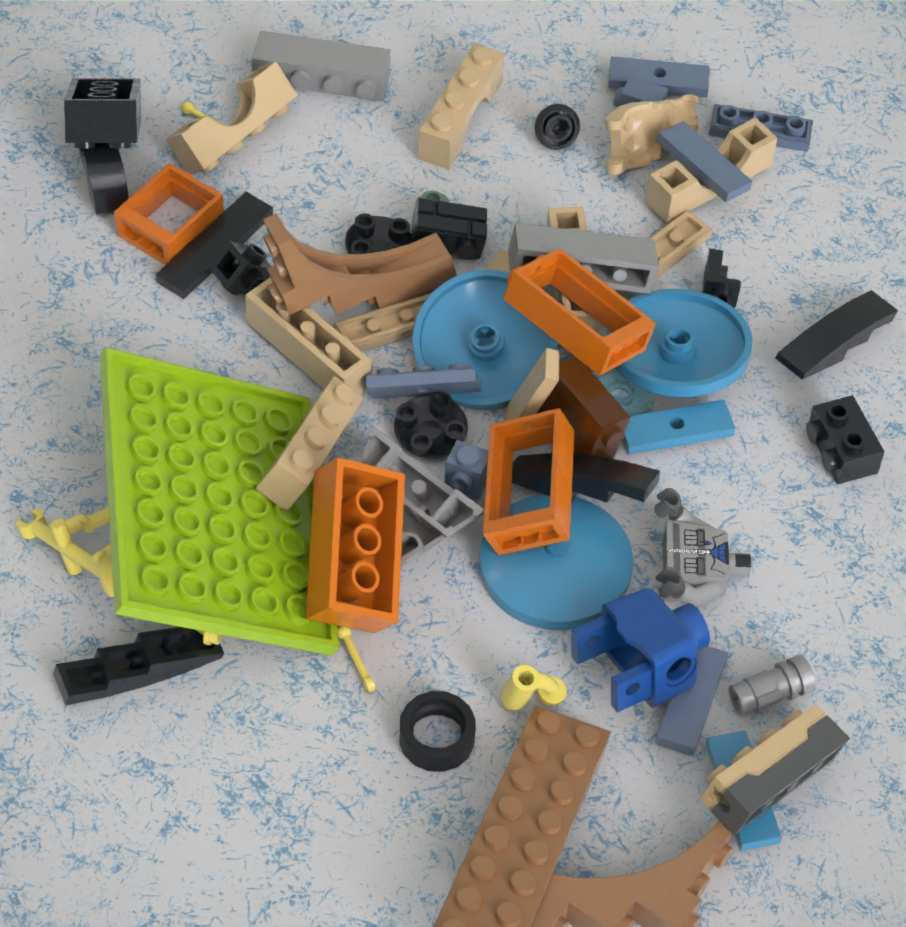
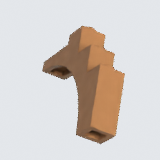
[263,213,457,315]
[531,820,733,927]

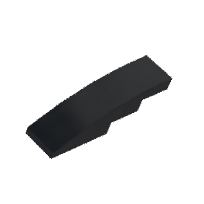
[775,290,898,379]
[512,453,660,503]
[53,627,224,706]

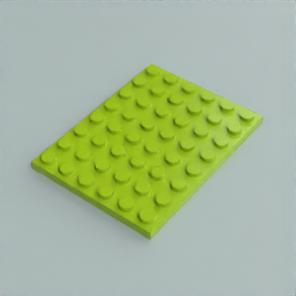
[99,347,340,656]

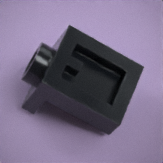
[702,248,741,308]

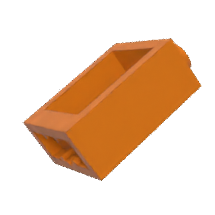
[114,163,224,265]

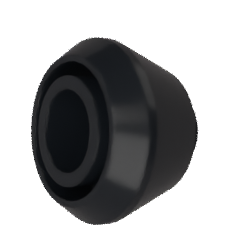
[534,104,580,150]

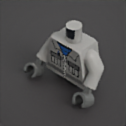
[654,488,751,608]

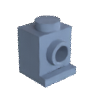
[613,76,668,107]
[444,440,488,504]

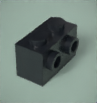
[806,395,885,484]

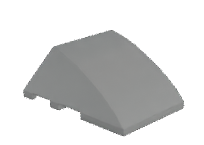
[356,425,484,567]

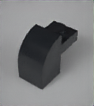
[78,143,129,215]

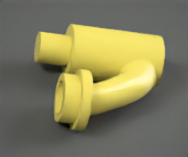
[500,665,567,711]

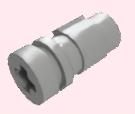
[728,654,816,715]

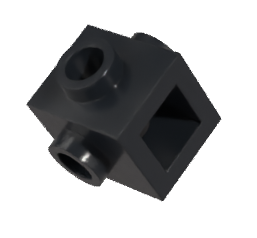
[208,240,272,295]

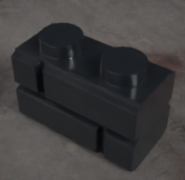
[411,198,487,259]

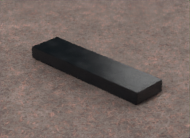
[156,191,273,299]

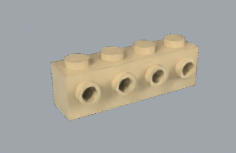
[245,278,371,394]

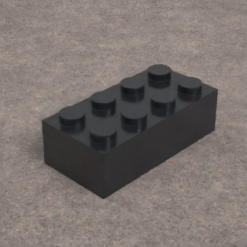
[64,78,141,149]

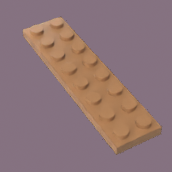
[433,705,611,927]

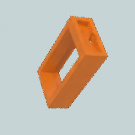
[503,248,656,376]
[483,408,574,556]

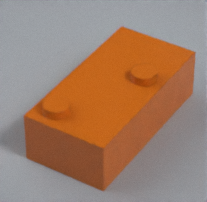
[306,457,405,633]

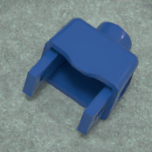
[571,588,710,713]

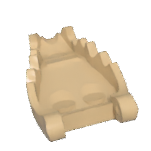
[605,94,699,175]

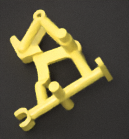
[16,507,114,597]

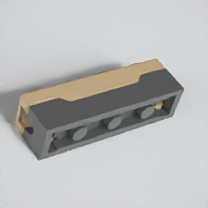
[700,704,850,835]

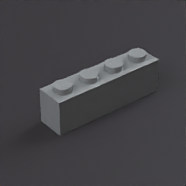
[252,31,391,101]
[508,223,659,294]

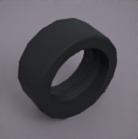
[399,691,476,772]

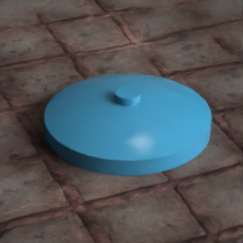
[413,269,559,410]
[607,289,752,397]
[479,494,633,630]

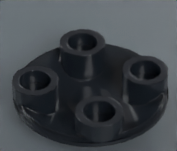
[345,213,412,254]
[394,392,468,459]

